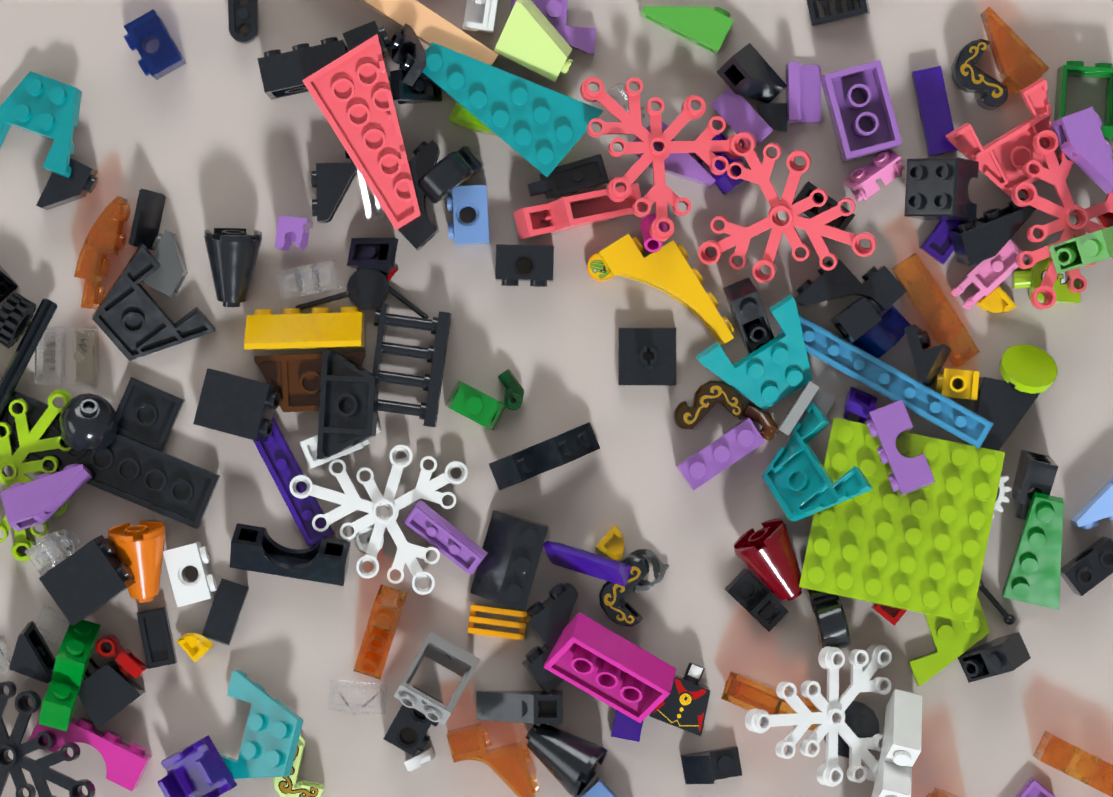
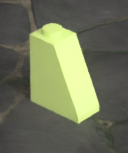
[494,0,573,82]

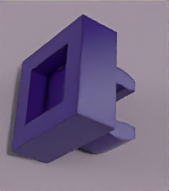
[844,387,877,423]

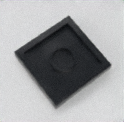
[116,377,185,452]

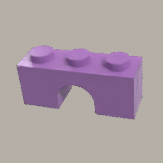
[865,400,935,496]
[676,418,765,491]

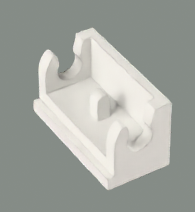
[463,0,499,35]

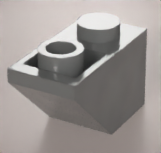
[141,230,188,298]

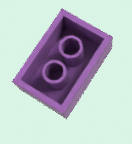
[820,60,902,162]

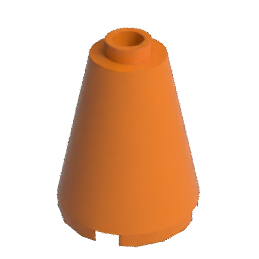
[108,520,166,603]

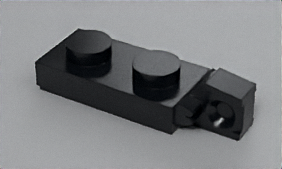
[527,154,609,199]

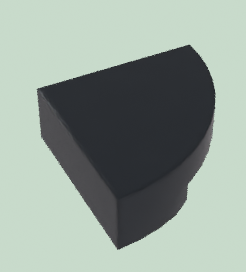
[757,103,787,133]

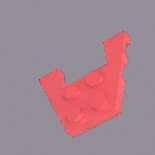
[945,78,1058,197]

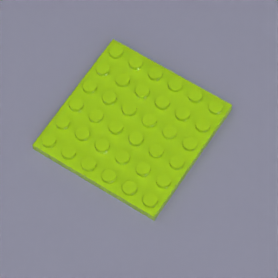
[799,418,1005,624]

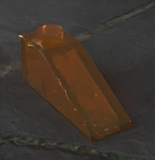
[980,7,1049,96]

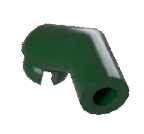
[498,369,524,411]

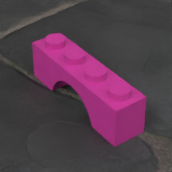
[29,717,152,791]

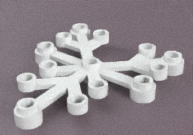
[290,445,468,595]
[745,644,892,787]

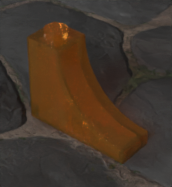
[721,671,819,731]

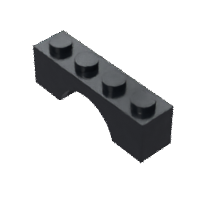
[230,523,351,586]

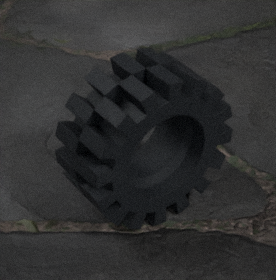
[0,292,36,348]

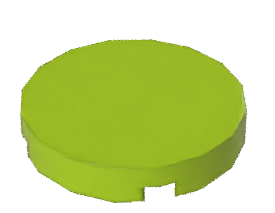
[999,344,1058,394]

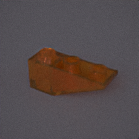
[353,584,408,680]

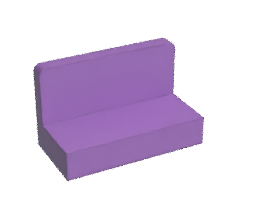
[786,62,821,123]

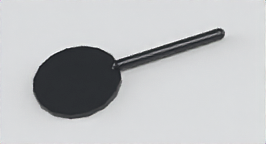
[295,269,389,310]

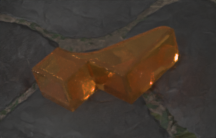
[446,722,540,797]

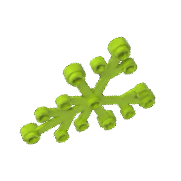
[0,389,72,561]

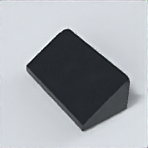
[129,188,166,250]

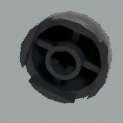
[59,393,118,452]

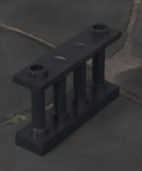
[372,304,452,427]

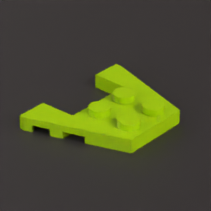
[908,595,990,686]

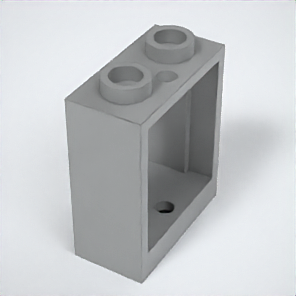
[394,631,481,725]

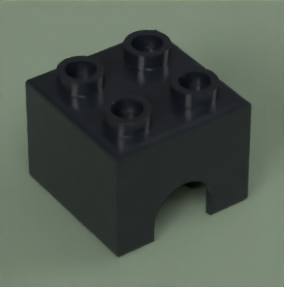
[904,157,979,220]

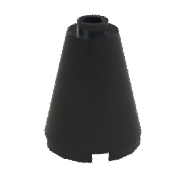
[204,228,262,307]
[525,724,608,797]

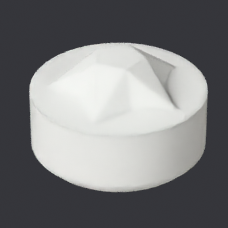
[355,526,384,554]

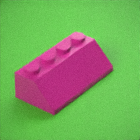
[543,612,676,723]

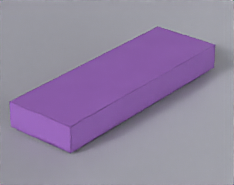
[403,500,488,576]

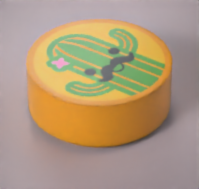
[587,253,611,282]

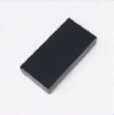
[137,606,177,669]

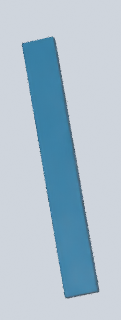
[777,314,994,448]

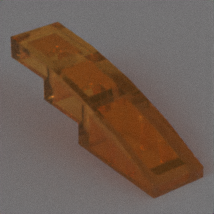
[891,253,980,368]

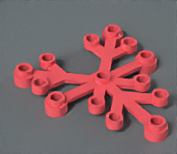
[580,77,749,241]
[1011,130,1113,310]
[698,131,877,283]

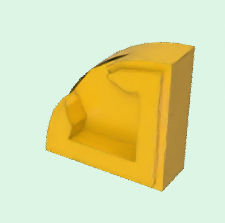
[975,285,1017,313]
[596,525,624,561]
[177,632,214,662]

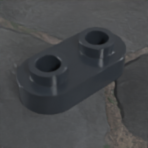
[228,0,259,44]

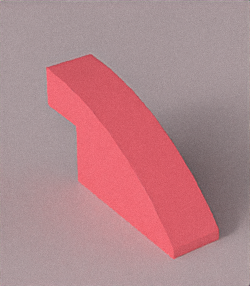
[513,183,645,240]

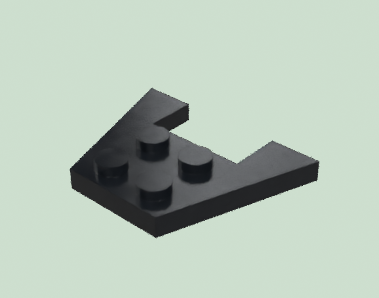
[92,243,215,361]

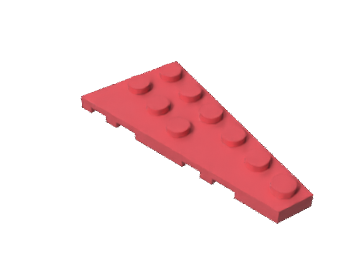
[302,34,421,230]

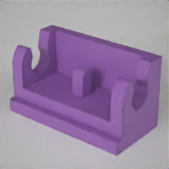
[275,215,313,252]

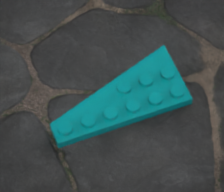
[422,43,603,178]

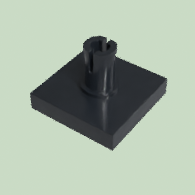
[618,328,676,385]

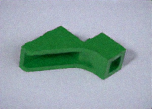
[38,620,100,732]

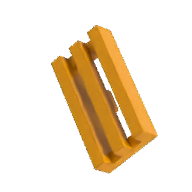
[467,604,528,640]

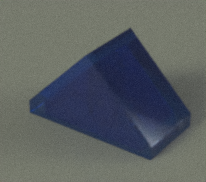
[851,305,911,358]

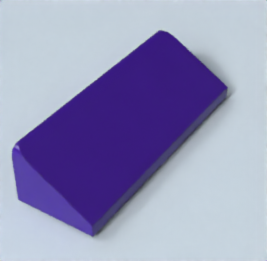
[543,541,632,586]

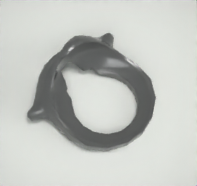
[628,549,669,593]

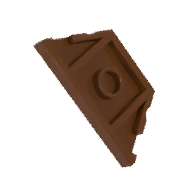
[254,351,366,413]

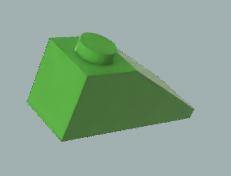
[640,6,734,55]

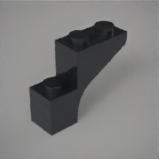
[398,140,440,251]
[311,150,360,223]
[794,259,907,311]
[489,422,600,491]
[522,583,578,693]

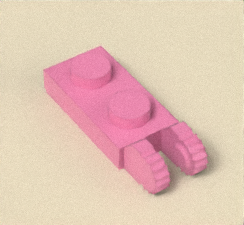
[950,239,1028,310]

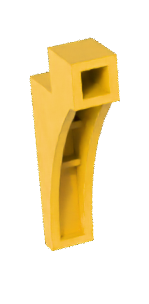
[597,234,734,346]

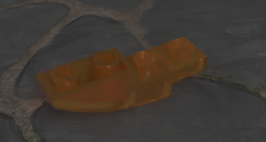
[74,196,131,310]

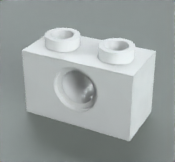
[163,541,217,607]

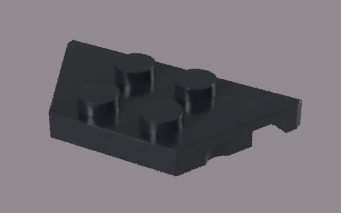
[317,348,379,459]

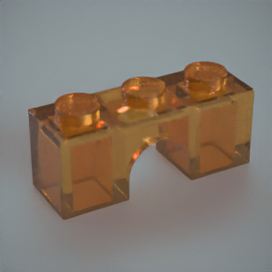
[1033,730,1113,797]

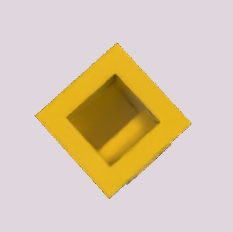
[934,368,980,400]

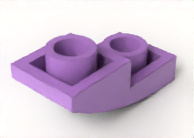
[711,87,773,146]

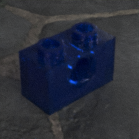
[124,9,186,80]

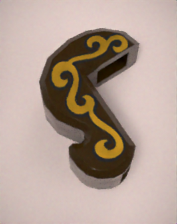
[673,381,744,430]

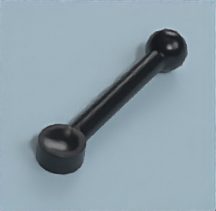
[979,579,1016,625]

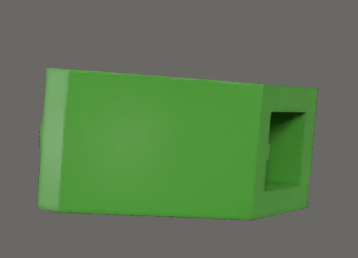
[1048,226,1113,274]

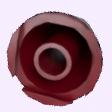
[734,518,803,601]

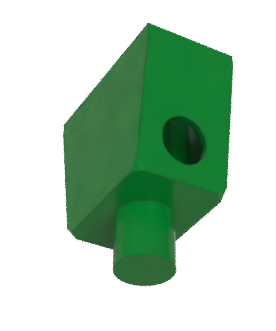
[446,380,505,430]

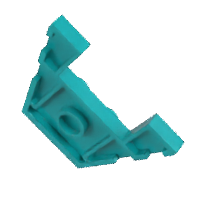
[0,71,82,178]
[696,294,813,411]
[762,402,873,522]
[220,670,303,779]

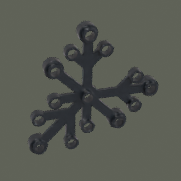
[0,681,95,797]

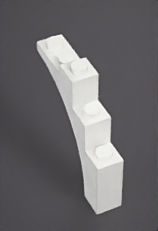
[871,689,922,797]

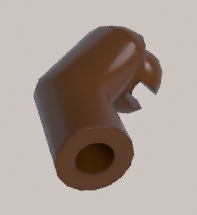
[743,403,778,441]

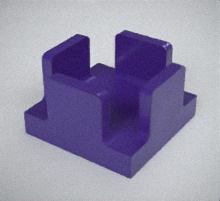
[158,735,237,797]

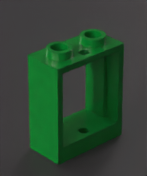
[1053,61,1113,141]

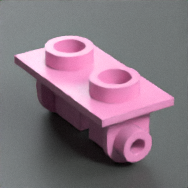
[843,150,905,202]

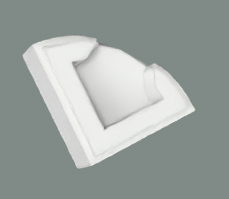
[404,746,436,772]

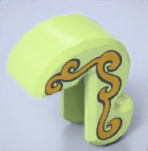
[273,735,326,797]

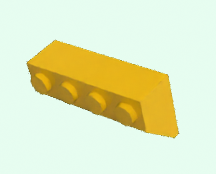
[244,307,366,350]

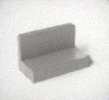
[778,381,835,443]

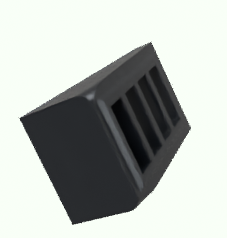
[807,0,870,26]

